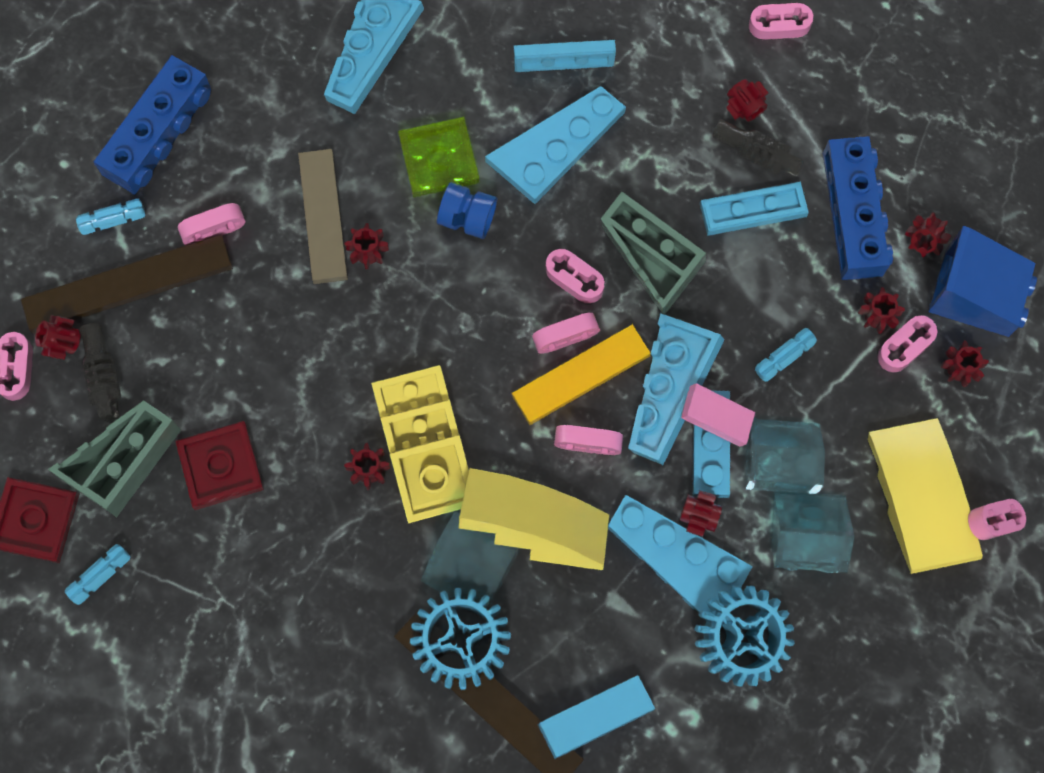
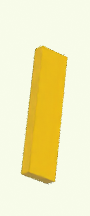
[512,324,651,425]

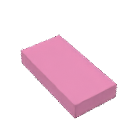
[681,383,755,447]

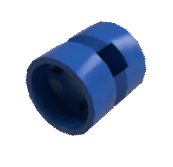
[437,182,497,239]

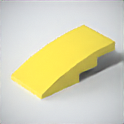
[371,365,469,523]
[868,418,983,574]
[458,468,609,570]

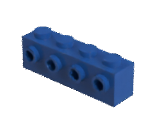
[94,55,211,195]
[822,136,893,280]

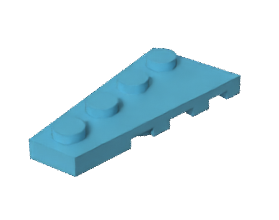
[324,0,424,114]
[485,86,626,204]
[628,313,725,465]
[608,495,753,613]

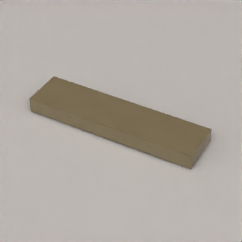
[298,149,348,284]

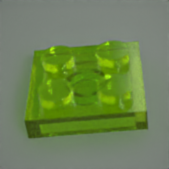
[398,117,480,198]

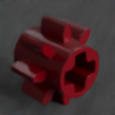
[726,79,769,122]
[905,212,952,258]
[344,223,389,269]
[858,287,905,334]
[35,315,80,360]
[941,341,989,387]
[344,443,390,490]
[680,490,723,537]

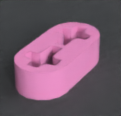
[749,3,814,40]
[178,203,245,245]
[546,249,605,304]
[532,313,600,354]
[877,315,938,372]
[0,332,33,401]
[554,425,623,455]
[968,499,1026,540]

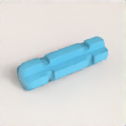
[76,198,145,235]
[755,328,817,382]
[65,544,130,605]

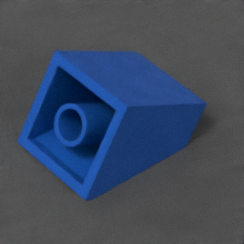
[928,226,1037,337]

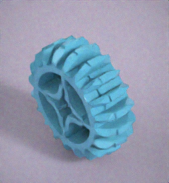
[694,586,795,686]
[410,588,511,690]

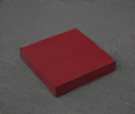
[175,421,264,510]
[0,477,80,564]

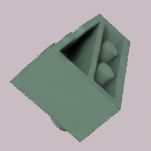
[601,192,706,315]
[48,400,181,518]

